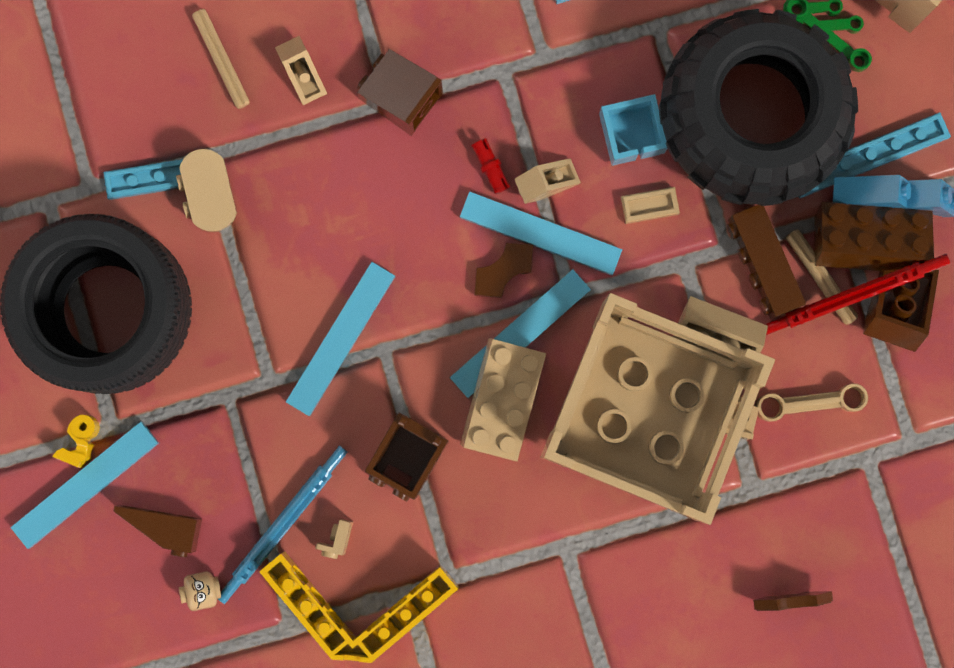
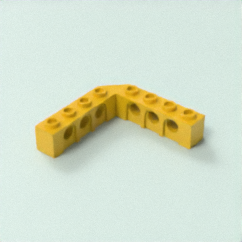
[259,552,459,663]

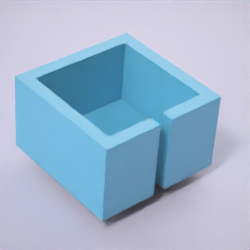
[599,94,668,166]

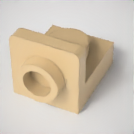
[315,519,353,559]

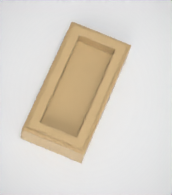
[621,187,680,224]

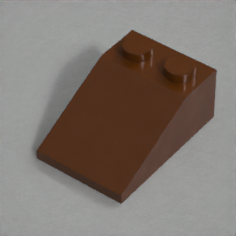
[863,270,939,352]

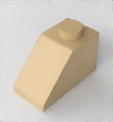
[275,36,327,105]
[515,158,581,204]

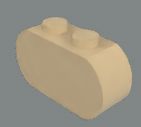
[176,149,237,232]

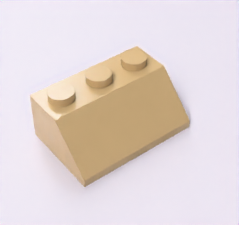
[673,296,768,360]

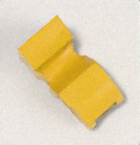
[52,415,100,468]

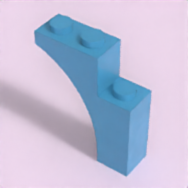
[833,175,954,217]

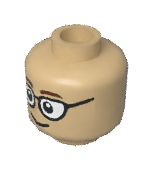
[178,571,221,611]

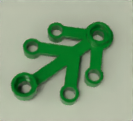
[783,0,872,72]

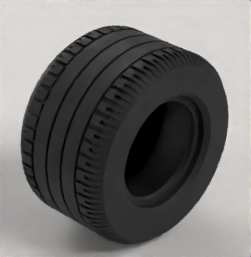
[0,214,192,394]

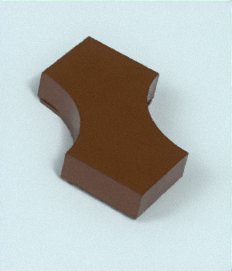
[475,243,533,298]
[753,591,833,611]

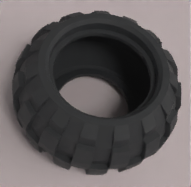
[659,9,858,206]

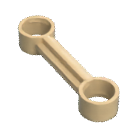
[755,384,868,422]

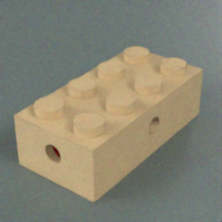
[460,338,546,461]

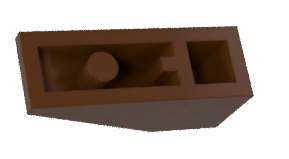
[113,505,202,557]

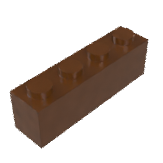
[727,204,806,319]

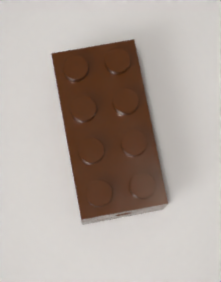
[814,202,934,275]

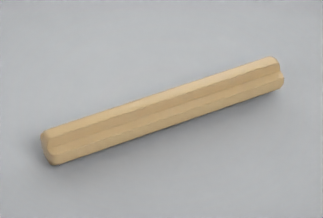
[192,9,250,109]
[786,229,858,325]

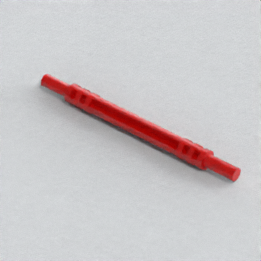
[764,253,951,335]

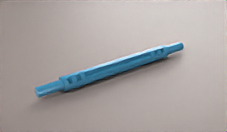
[218,445,348,604]

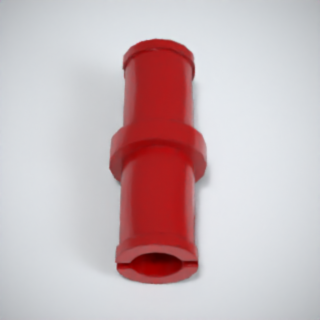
[471,138,510,194]

